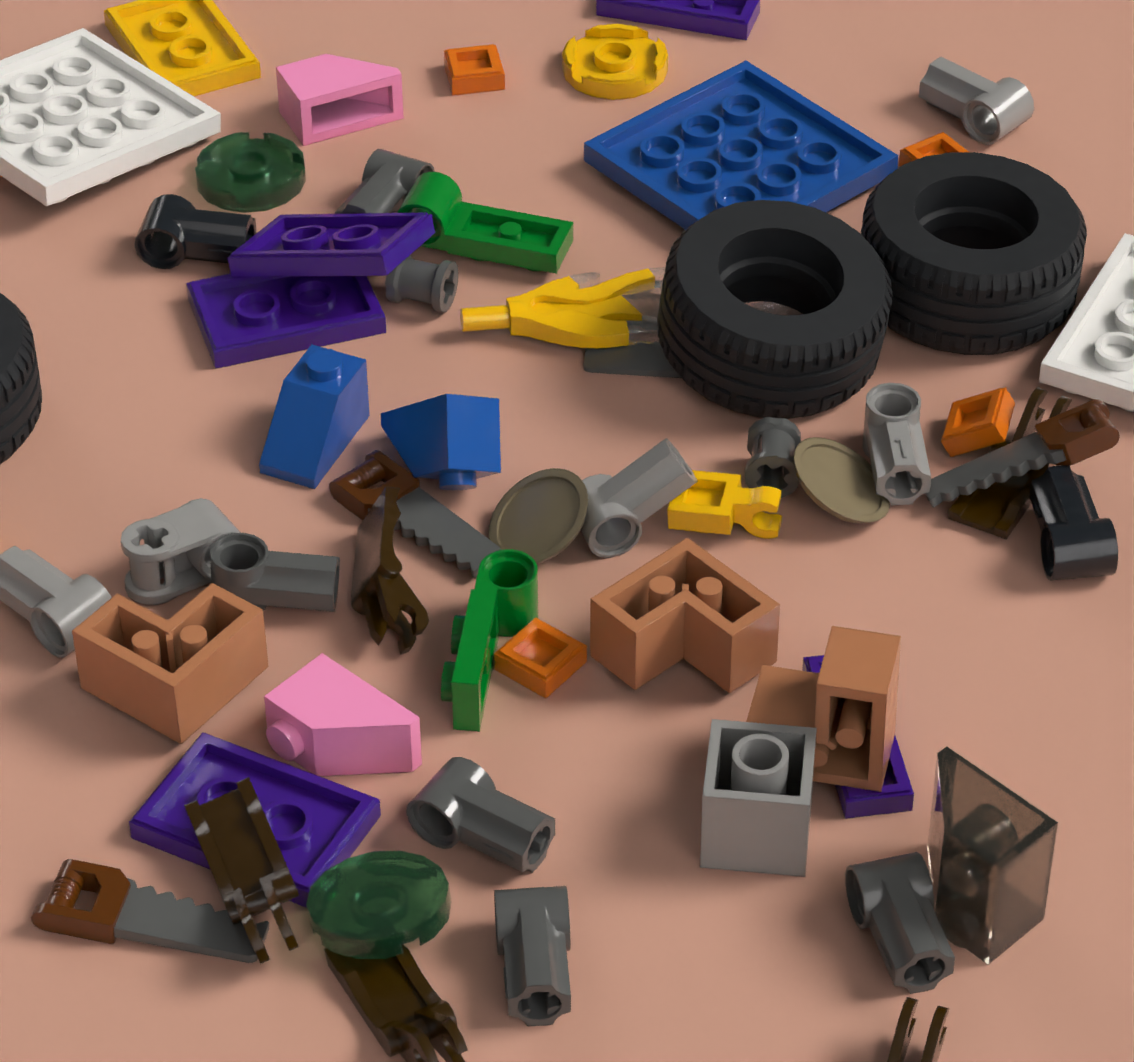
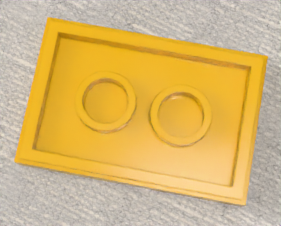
[104,0,261,96]

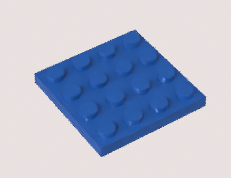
[584,60,898,229]

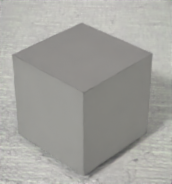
[700,719,817,877]

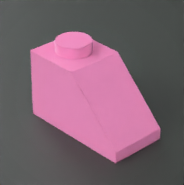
[276,54,404,146]
[264,653,422,776]

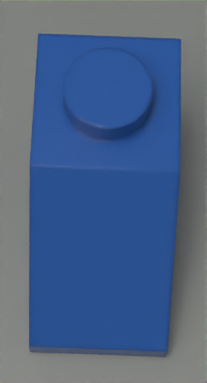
[259,344,370,489]
[381,394,501,490]

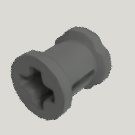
[385,255,459,312]
[744,417,801,498]

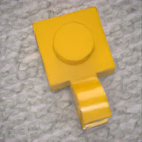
[667,470,782,539]

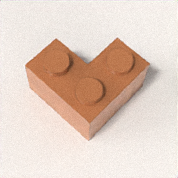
[590,538,780,693]
[72,583,269,744]
[746,626,901,792]

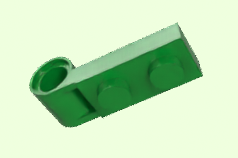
[397,172,574,274]
[441,549,538,732]

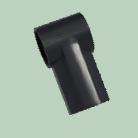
[135,194,257,269]
[1029,465,1118,581]

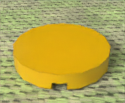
[562,24,668,100]

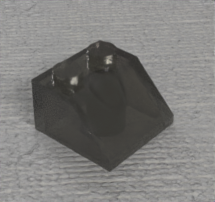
[927,746,1058,965]

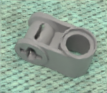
[121,498,241,605]

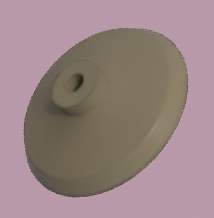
[794,437,890,524]
[488,468,588,564]

